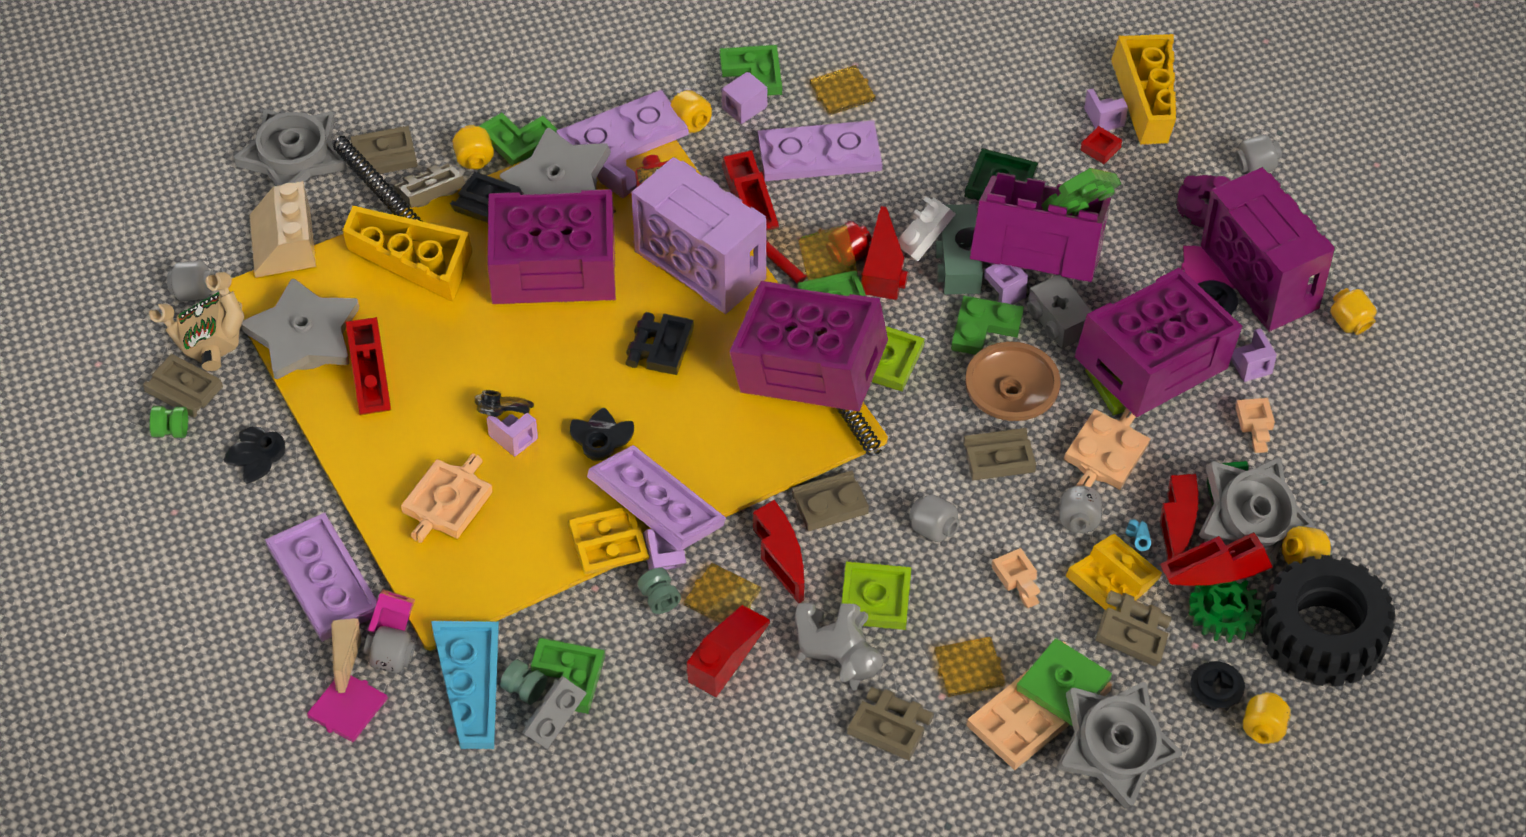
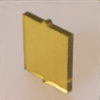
[810,65,876,116]
[797,224,858,280]
[684,563,761,623]
[934,636,1006,697]

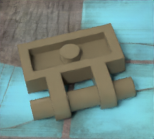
[393,163,465,208]
[1095,590,1172,667]
[847,687,934,761]

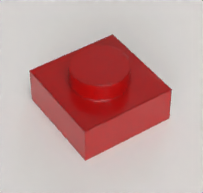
[1080,126,1123,164]

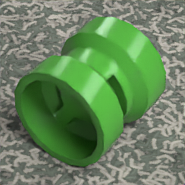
[150,406,188,438]

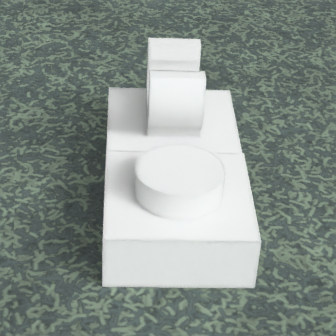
[898,197,956,261]

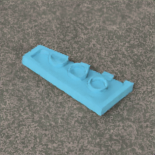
[431,621,499,749]

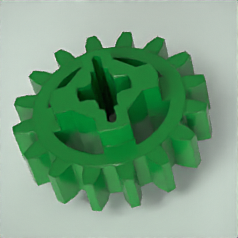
[1188,580,1262,643]

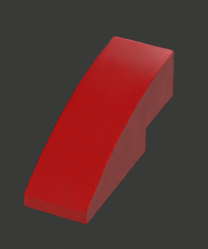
[722,150,779,231]
[1160,474,1199,560]
[753,500,804,604]
[1159,532,1273,586]

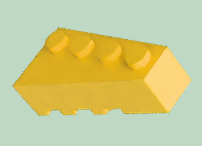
[1111,34,1176,145]
[342,206,473,302]

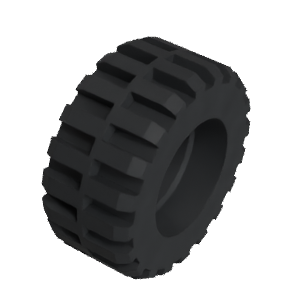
[1260,555,1396,687]

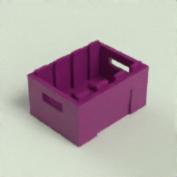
[1201,167,1335,332]
[970,172,1111,282]
[488,189,616,304]
[1075,268,1243,417]
[730,281,888,412]

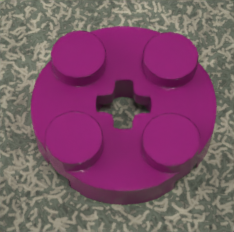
[1176,175,1230,228]

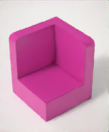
[368,589,415,633]

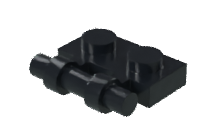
[626,312,694,375]

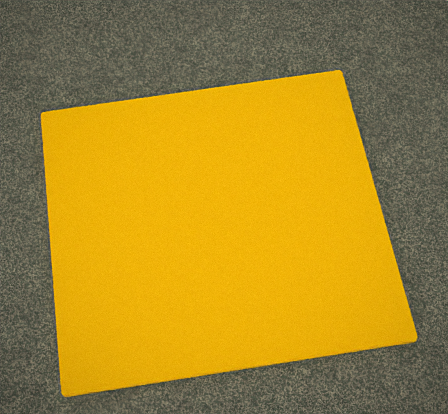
[228,140,888,651]

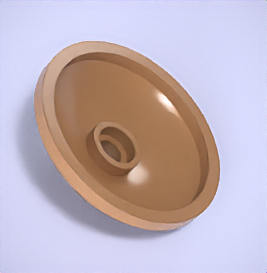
[965,342,1061,421]

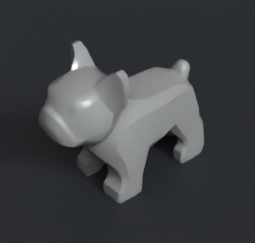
[795,603,884,690]

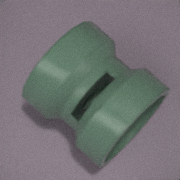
[637,568,681,614]
[500,659,548,705]

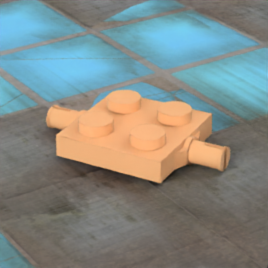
[1064,408,1151,490]
[401,454,493,543]

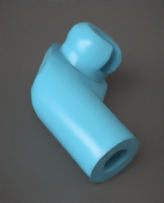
[1125,519,1151,551]

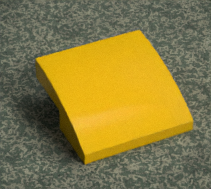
[569,507,649,574]
[1065,533,1162,610]

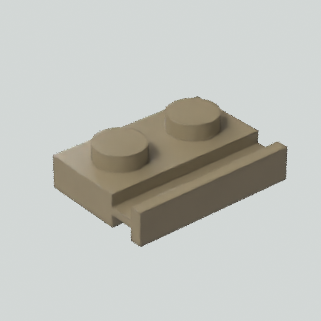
[350,125,418,178]
[143,353,223,418]
[963,428,1036,481]
[792,471,869,532]

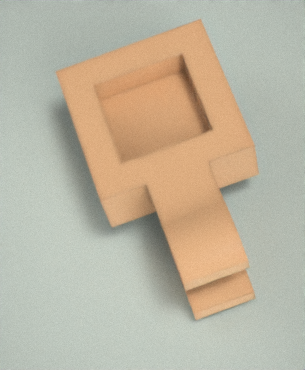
[1235,398,1275,453]
[992,548,1040,608]

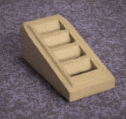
[331,618,361,693]

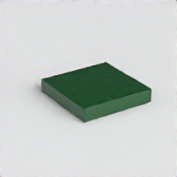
[964,148,1038,201]

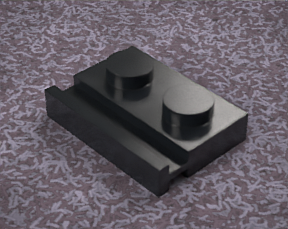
[450,172,524,223]

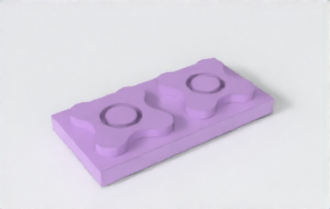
[556,90,689,159]
[758,120,882,181]
[587,445,726,551]
[265,512,377,642]

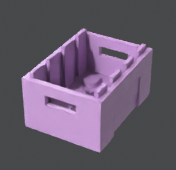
[632,157,766,314]

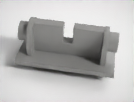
[522,676,587,749]

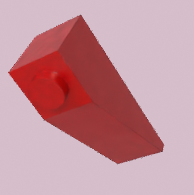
[862,206,909,300]
[346,317,391,415]
[686,605,770,698]

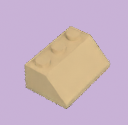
[250,181,316,277]

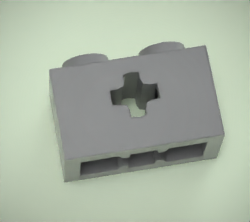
[1027,275,1092,349]

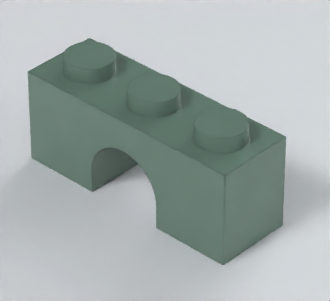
[935,204,983,294]

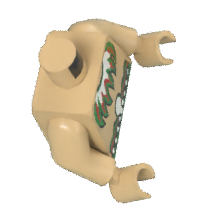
[149,272,244,371]

